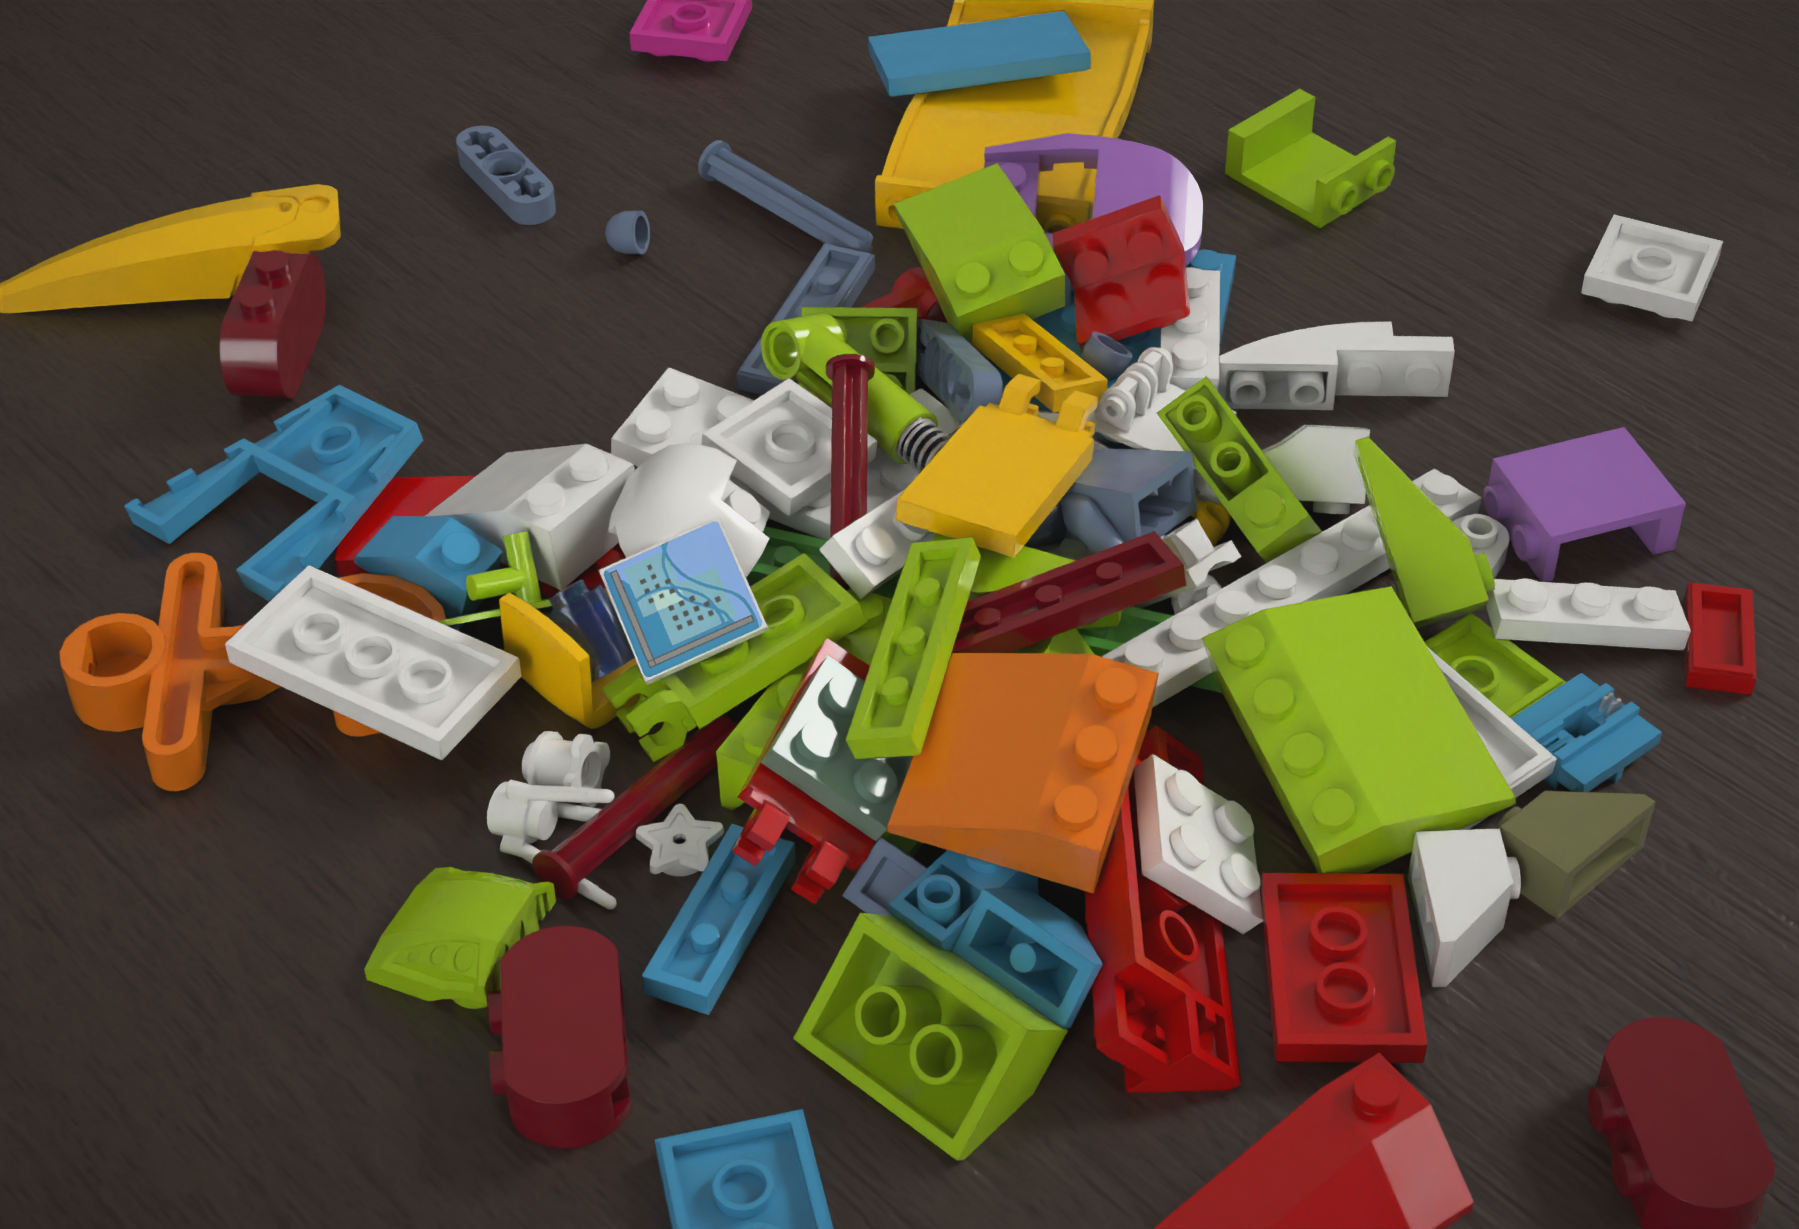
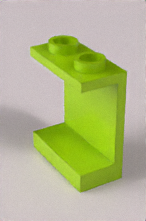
[1225,89,1396,228]

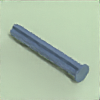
[698,140,873,253]

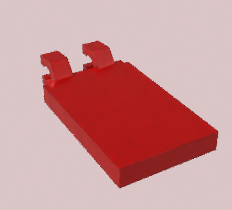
[731,638,875,904]

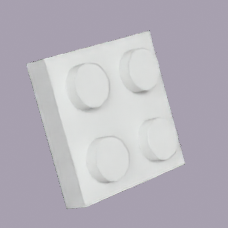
[1581,215,1723,322]
[702,378,878,517]
[1134,754,1263,934]

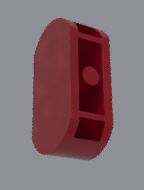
[220,250,326,398]
[488,926,631,1148]
[1587,1017,1776,1229]

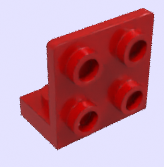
[1053,195,1190,351]

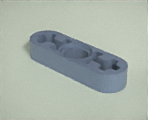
[456,125,556,225]

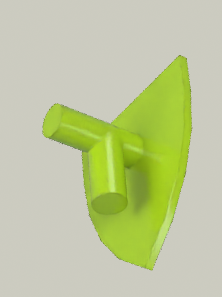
[437,531,597,626]

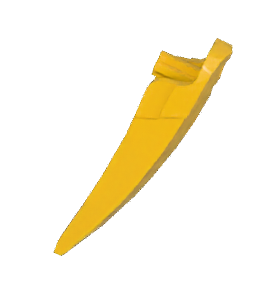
[0,184,341,314]

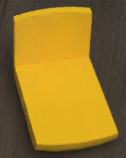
[499,588,640,729]

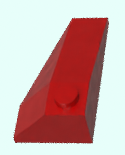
[1153,1053,1474,1229]

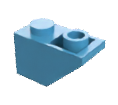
[888,850,1039,950]

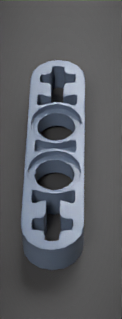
[916,319,1003,421]

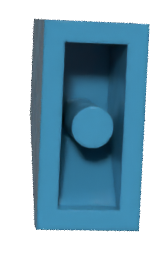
[354,516,504,631]
[952,887,1103,1029]

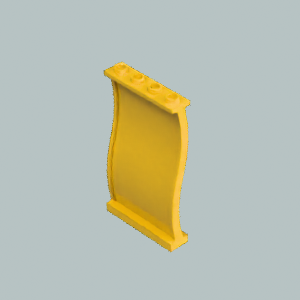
[875,0,1154,234]

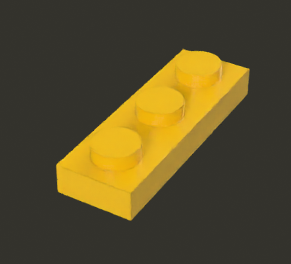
[972,313,1108,413]

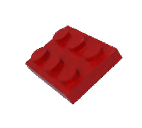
[1260,873,1427,1063]

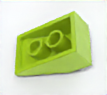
[894,163,1065,344]

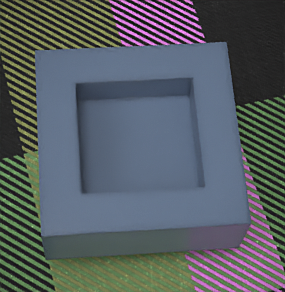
[842,837,928,915]

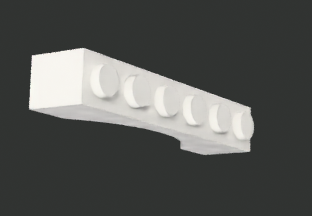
[1038,411,1370,514]

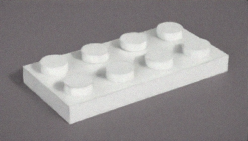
[225,565,521,760]

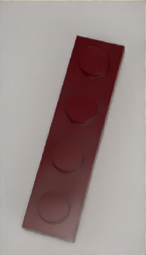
[949,531,1186,660]

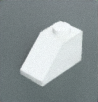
[1408,829,1521,987]

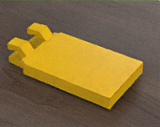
[896,374,1098,558]

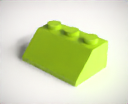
[793,913,1068,1161]

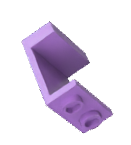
[1483,427,1686,582]

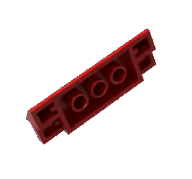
[1084,725,1241,1093]

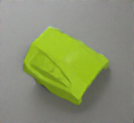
[364,867,556,1009]

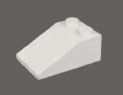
[425,444,635,590]

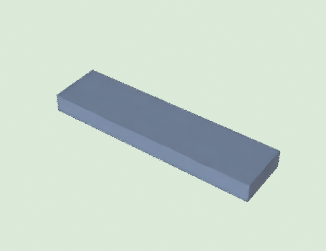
[736,243,875,395]

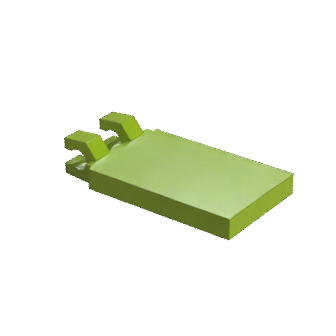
[602,553,868,762]

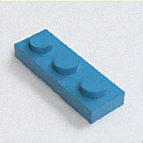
[641,824,796,1015]

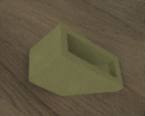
[1496,791,1656,919]

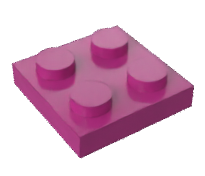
[629,0,752,62]

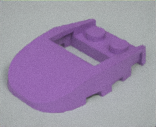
[984,133,1203,274]

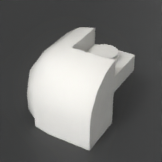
[608,443,771,577]

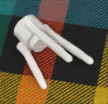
[487,780,617,910]

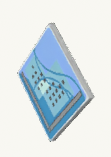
[599,516,769,685]

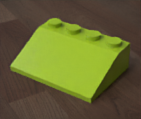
[1202,586,1516,874]

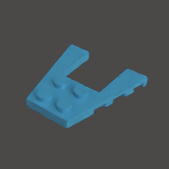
[124,385,423,602]

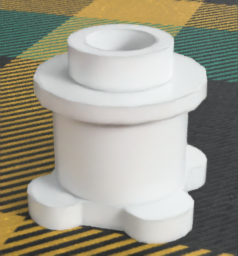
[522,731,610,807]

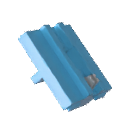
[1511,673,1662,792]

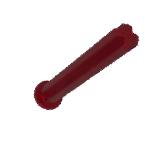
[825,354,875,590]
[532,714,739,900]

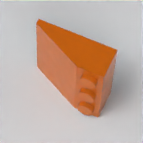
[887,653,1159,893]

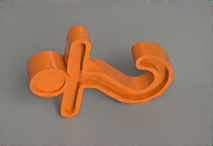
[60,552,446,791]

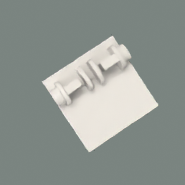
[1087,347,1236,465]

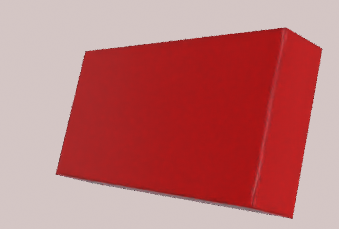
[1684,582,1756,695]

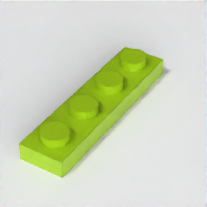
[846,537,981,759]

